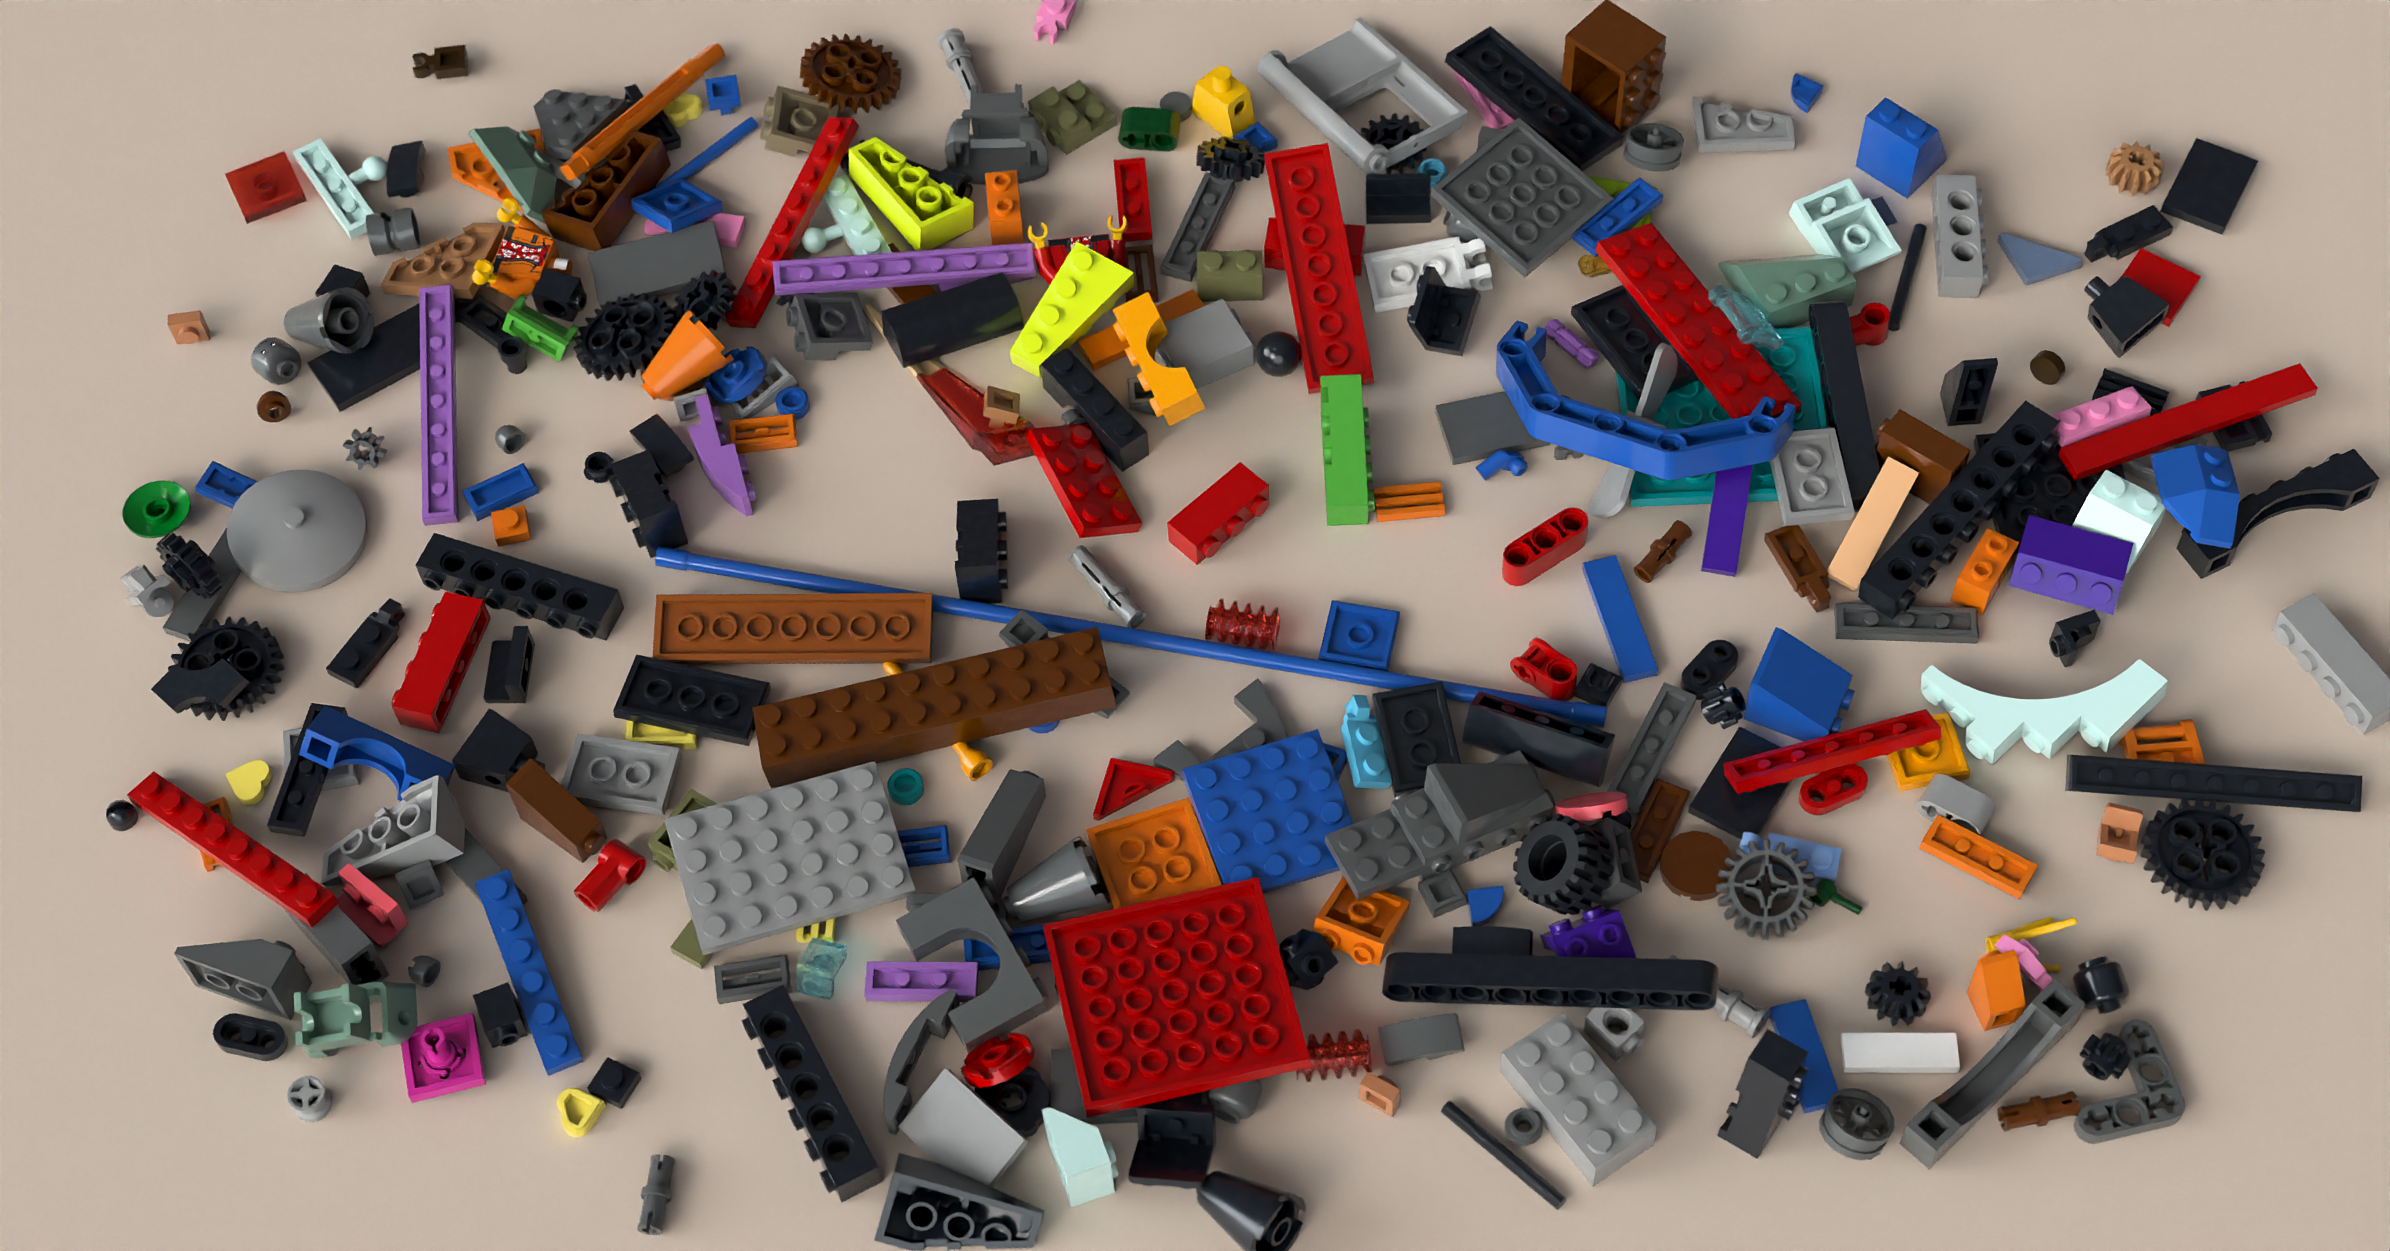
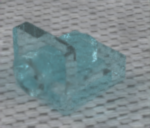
[797,938,847,1000]

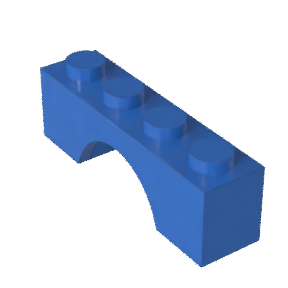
[299,706,455,801]

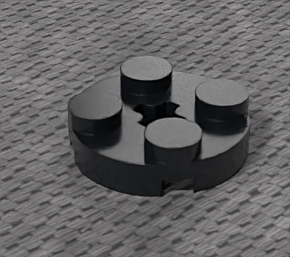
[975,1065,1050,1138]

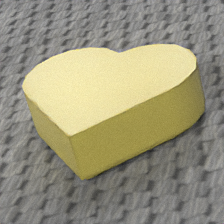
[663,93,703,127]
[225,760,272,806]
[557,1087,606,1137]

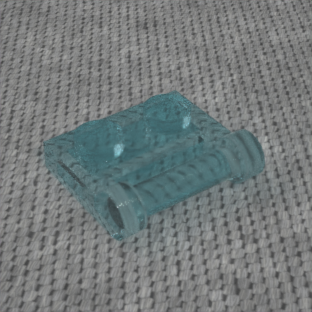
[1708,285,1784,352]

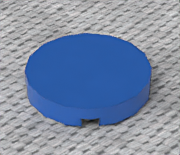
[705,346,768,404]

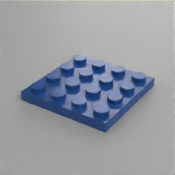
[1182,729,1354,894]

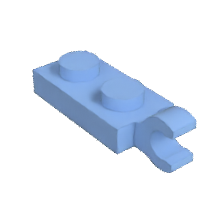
[1739,832,1842,884]

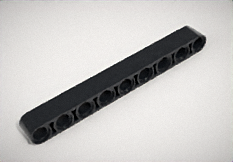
[1382,952,1718,1011]

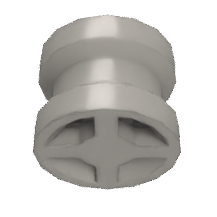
[287,1076,332,1122]

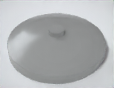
[227,470,367,592]

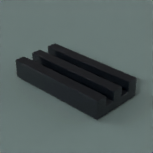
[2091,369,2169,416]

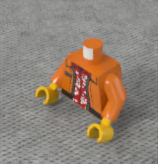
[472,198,573,299]

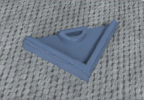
[1997,233,2082,286]

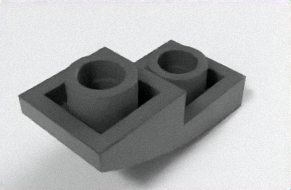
[1378,1013,1465,1066]

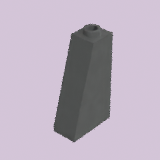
[958,769,1046,897]
[284,873,389,985]

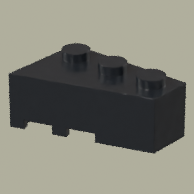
[609,450,688,558]

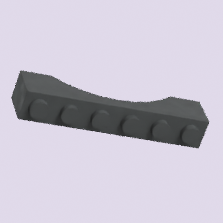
[1900,979,2086,1169]

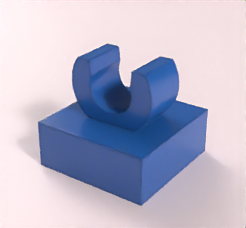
[705,75,741,115]

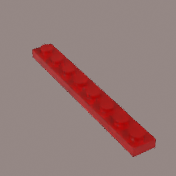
[726,118,859,328]
[127,771,339,928]

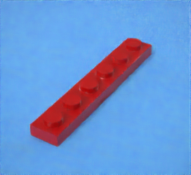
[1723,709,1941,794]

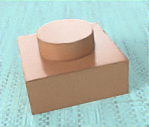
[167,310,210,344]
[1360,1072,1400,1117]

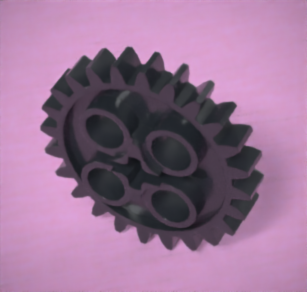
[573,293,678,381]
[168,617,285,721]
[2140,797,2265,911]

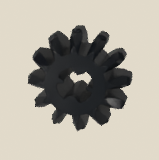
[1865,961,1931,1026]

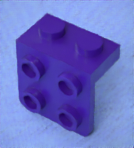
[1540,905,1637,958]

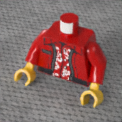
[1027,215,1128,285]

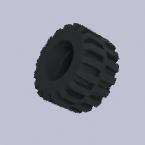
[1513,814,1614,915]

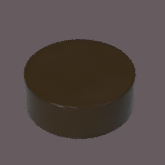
[2030,350,2066,385]

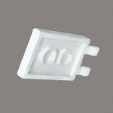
[1363,236,1493,313]

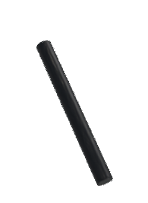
[1889,224,1927,331]
[1441,1100,1567,1210]

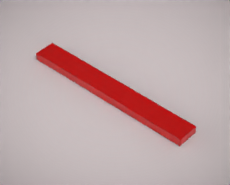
[2058,363,2318,481]

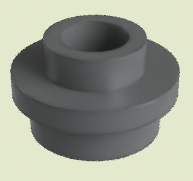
[1505,1108,1543,1146]

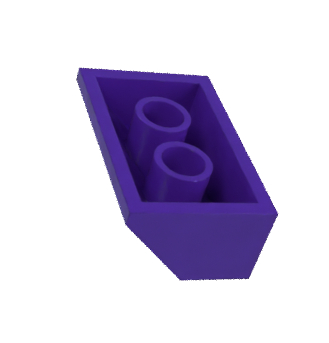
[2009,514,2133,615]

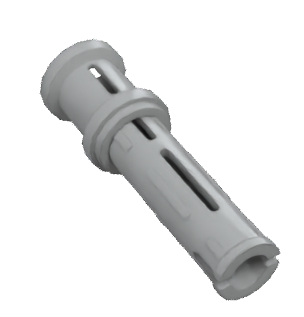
[937,28,984,108]
[1668,955,1771,1039]

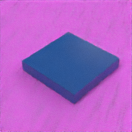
[631,178,722,233]
[1318,600,1400,671]

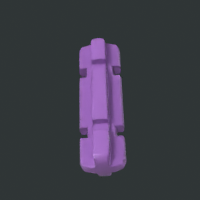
[1544,319,1600,369]

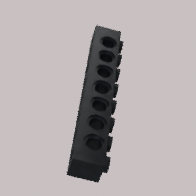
[1858,401,2060,620]

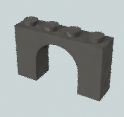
[896,877,1049,1054]

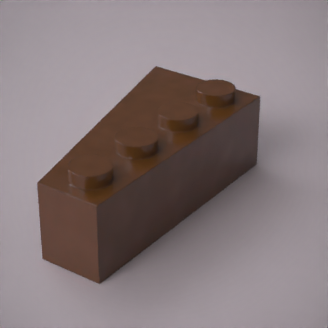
[541,131,671,251]

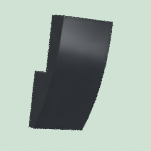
[386,140,426,198]
[629,414,695,477]
[1452,926,1533,956]

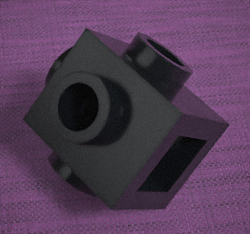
[1279,929,1339,990]

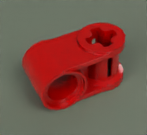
[1510,638,1577,701]

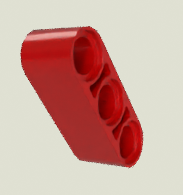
[1502,507,1588,586]

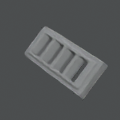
[729,355,800,419]

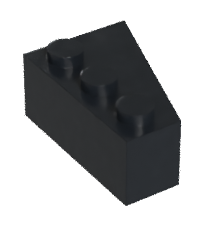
[955,499,1008,604]
[1717,1029,1810,1159]

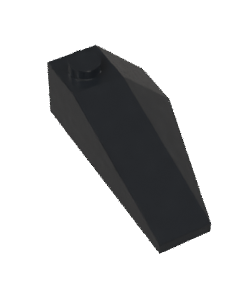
[874,1153,1044,1251]

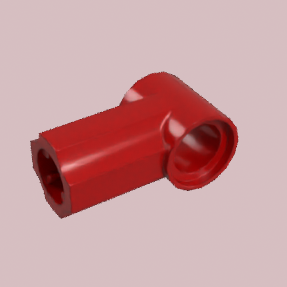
[1849,302,1890,347]
[574,839,647,912]

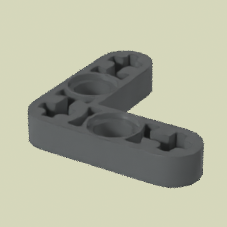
[2074,1020,2185,1144]

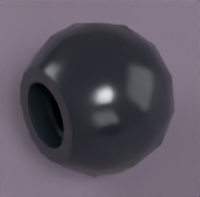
[1256,331,1302,377]

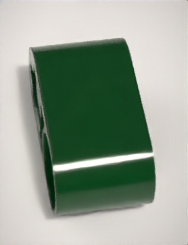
[1118,107,1181,152]

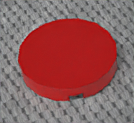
[961,1033,1035,1088]

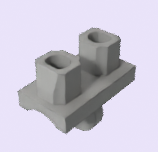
[120,565,174,617]

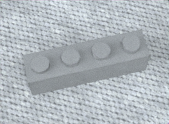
[2272,593,2390,735]

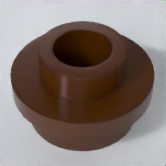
[257,391,291,423]

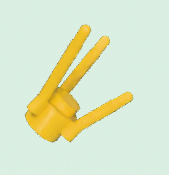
[1986,916,2078,973]

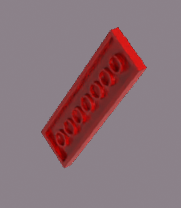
[1264,143,1374,394]
[1595,222,1801,419]

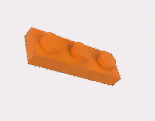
[1919,814,2038,900]

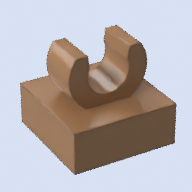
[983,385,1020,431]

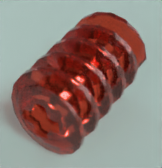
[1205,598,1280,652]
[1295,1029,1372,1082]

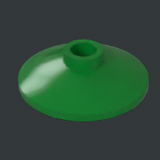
[122,480,191,538]

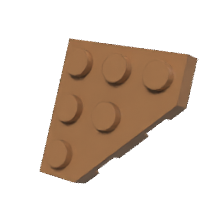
[381,222,506,299]

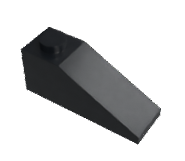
[1940,358,1998,426]

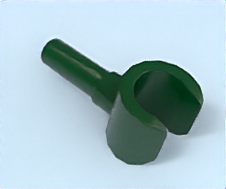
[1809,880,1863,915]

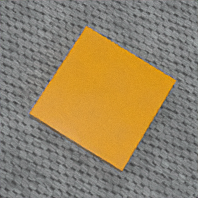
[1887,712,1971,792]

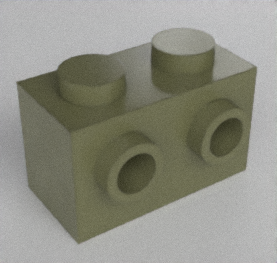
[1197,250,1263,301]

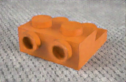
[1313,876,1411,966]

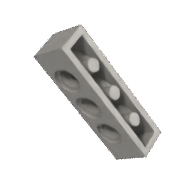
[1931,174,1988,298]

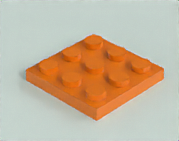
[1086,797,1222,909]

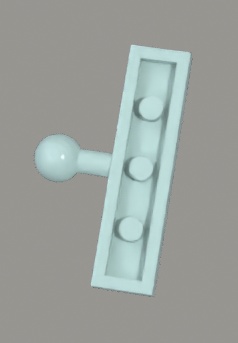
[292,138,387,240]
[801,174,892,255]

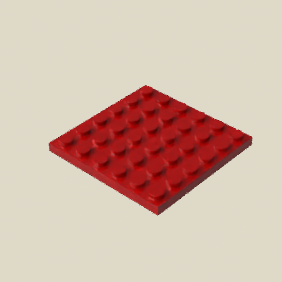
[1043,877,1311,1118]

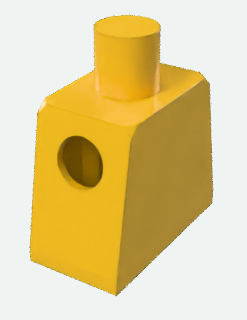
[1191,66,1256,139]

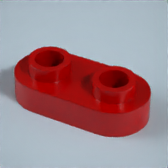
[1798,764,1868,815]

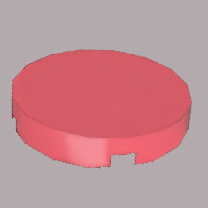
[1554,792,1629,822]

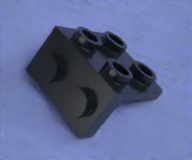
[1407,266,1481,356]
[1128,1101,1216,1189]

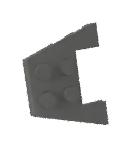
[1154,678,1289,781]

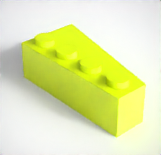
[849,137,974,251]
[1010,242,1134,378]

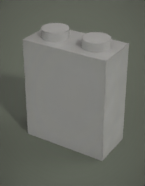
[1156,298,1256,389]

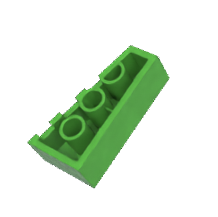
[1320,374,1375,526]

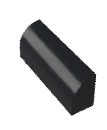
[881,272,1024,368]
[1462,691,1615,788]

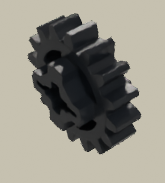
[1361,113,1427,174]
[1196,137,1265,182]
[672,270,737,330]
[156,532,222,599]

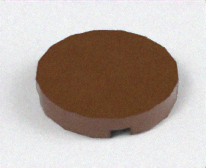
[1659,831,1732,901]

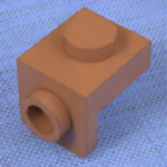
[2096,803,2143,864]

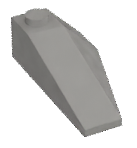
[321,774,465,887]

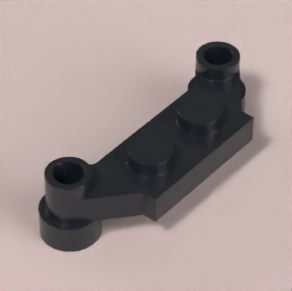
[455,294,527,374]

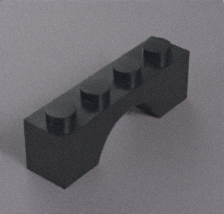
[1041,348,1149,472]

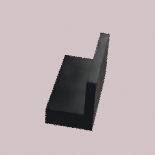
[1366,173,1431,224]
[483,626,535,703]

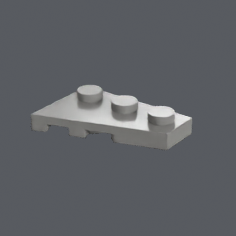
[1692,96,1795,153]

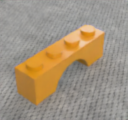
[1112,292,1206,426]

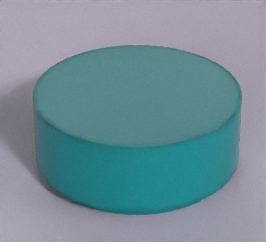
[887,768,924,805]

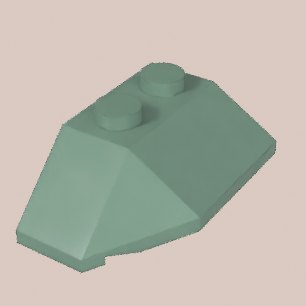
[468,126,557,224]

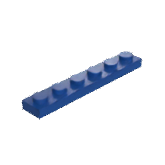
[475,869,584,1076]

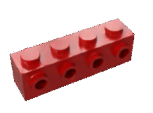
[391,592,491,733]

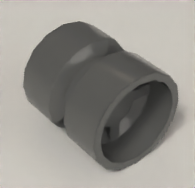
[366,207,421,256]

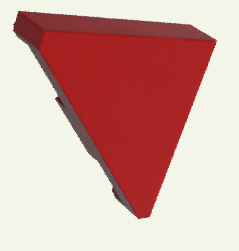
[1093,758,1175,821]

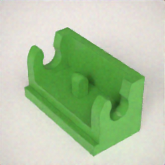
[502,294,579,362]

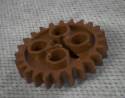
[799,34,901,114]

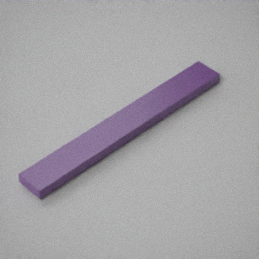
[772,242,1036,296]
[419,284,459,526]

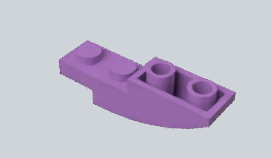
[688,394,756,517]

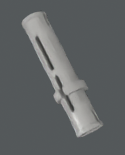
[1068,545,1146,628]

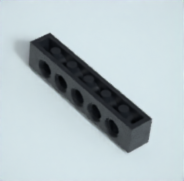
[415,533,624,641]
[741,985,883,1203]

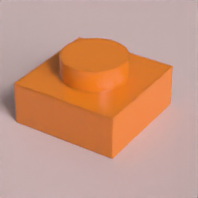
[491,505,531,547]

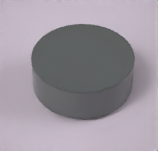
[1160,92,1191,122]

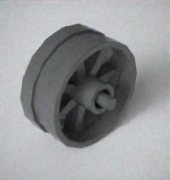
[1623,123,1684,172]
[1819,1088,1894,1160]

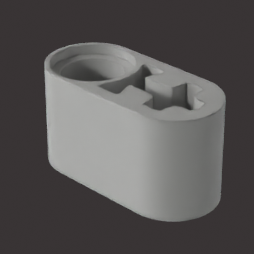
[1916,774,1996,835]

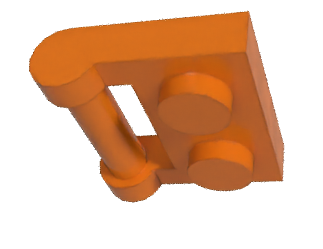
[2119,719,2205,764]

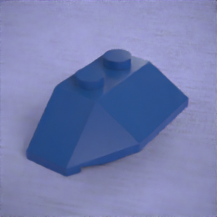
[2151,444,2240,549]

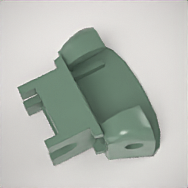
[294,981,418,1059]

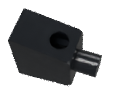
[2084,276,2169,358]
[452,708,545,792]

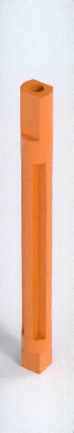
[559,43,725,181]

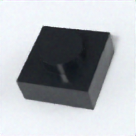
[587,1057,641,1109]

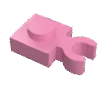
[1034,0,1076,45]
[1995,934,2054,991]

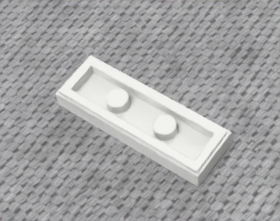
[1840,1033,1960,1073]

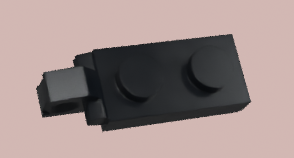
[624,84,681,152]
[2084,205,2173,263]
[326,598,406,688]

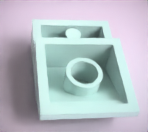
[1788,178,1901,274]

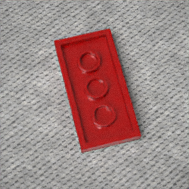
[1026,423,1142,538]

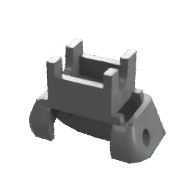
[945,84,1049,185]

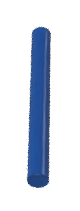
[655,117,758,189]

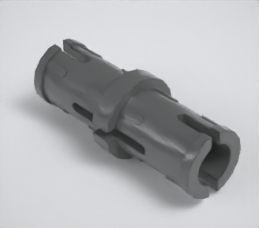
[637,1154,675,1235]

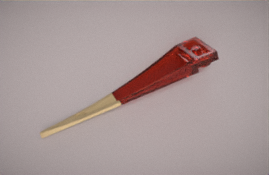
[863,302,1035,466]

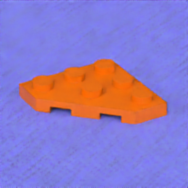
[447,128,556,213]

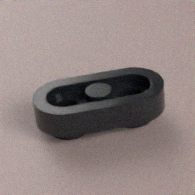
[1680,640,1738,700]
[213,1013,288,1061]

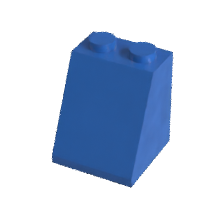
[1856,97,1947,199]
[1744,627,1855,742]

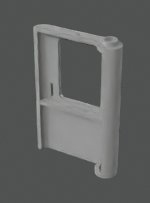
[1258,17,1468,174]

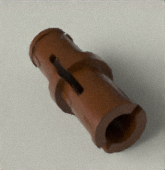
[1634,520,1692,583]
[1997,1091,2080,1132]

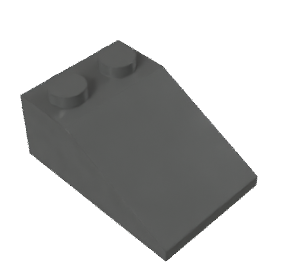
[174,939,312,1021]

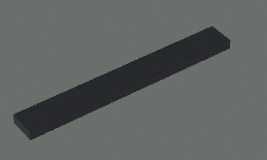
[2065,755,2362,812]

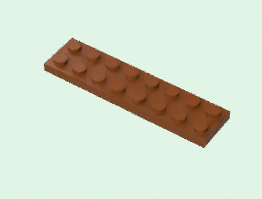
[652,593,934,664]

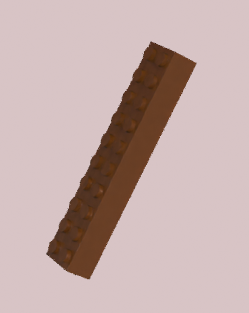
[752,627,1116,788]

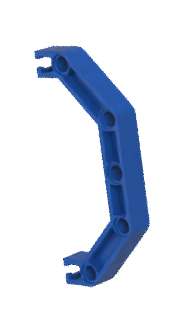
[1496,320,1796,480]

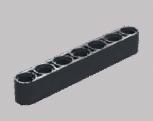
[1808,300,1880,512]

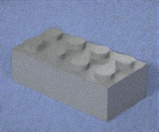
[1500,1012,1657,1186]

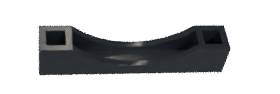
[2176,449,2380,579]

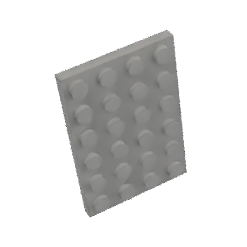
[664,761,916,955]

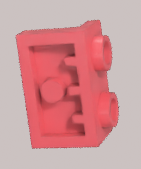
[337,863,409,948]

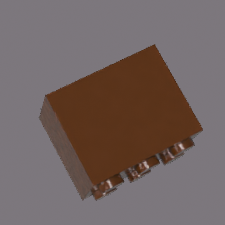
[1561,0,1666,134]

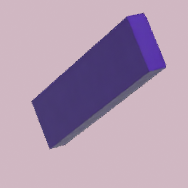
[1701,464,1753,577]

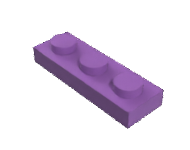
[864,961,979,1002]

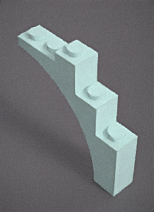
[1921,659,2168,765]

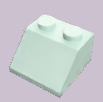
[2072,470,2166,573]
[1042,1107,1119,1207]

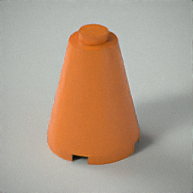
[641,310,734,401]

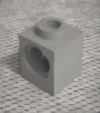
[1583,1007,1645,1062]

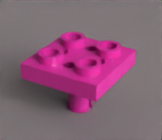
[401,1013,486,1103]

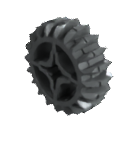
[1716,839,1817,940]

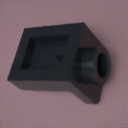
[2049,610,2101,667]

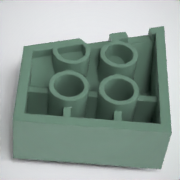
[1719,254,1857,329]

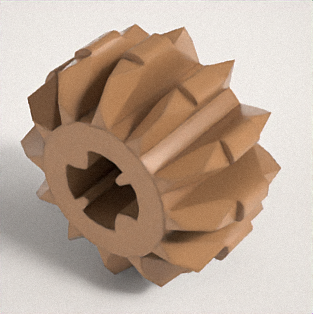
[2106,141,2164,197]

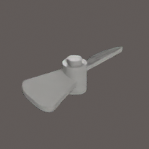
[1589,343,1678,518]

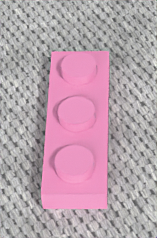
[2050,386,2152,447]

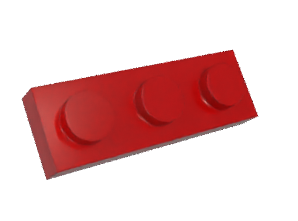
[1113,157,1153,242]

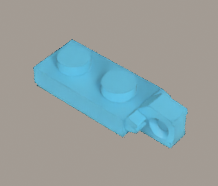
[1340,695,1392,789]

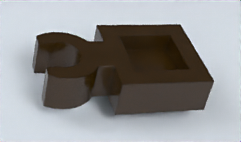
[413,45,468,79]

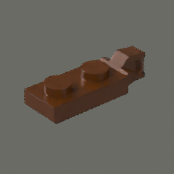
[1764,525,1831,613]

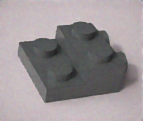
[786,293,873,361]

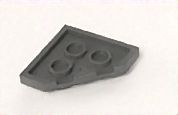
[533,89,628,160]

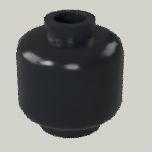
[2073,956,2129,1015]

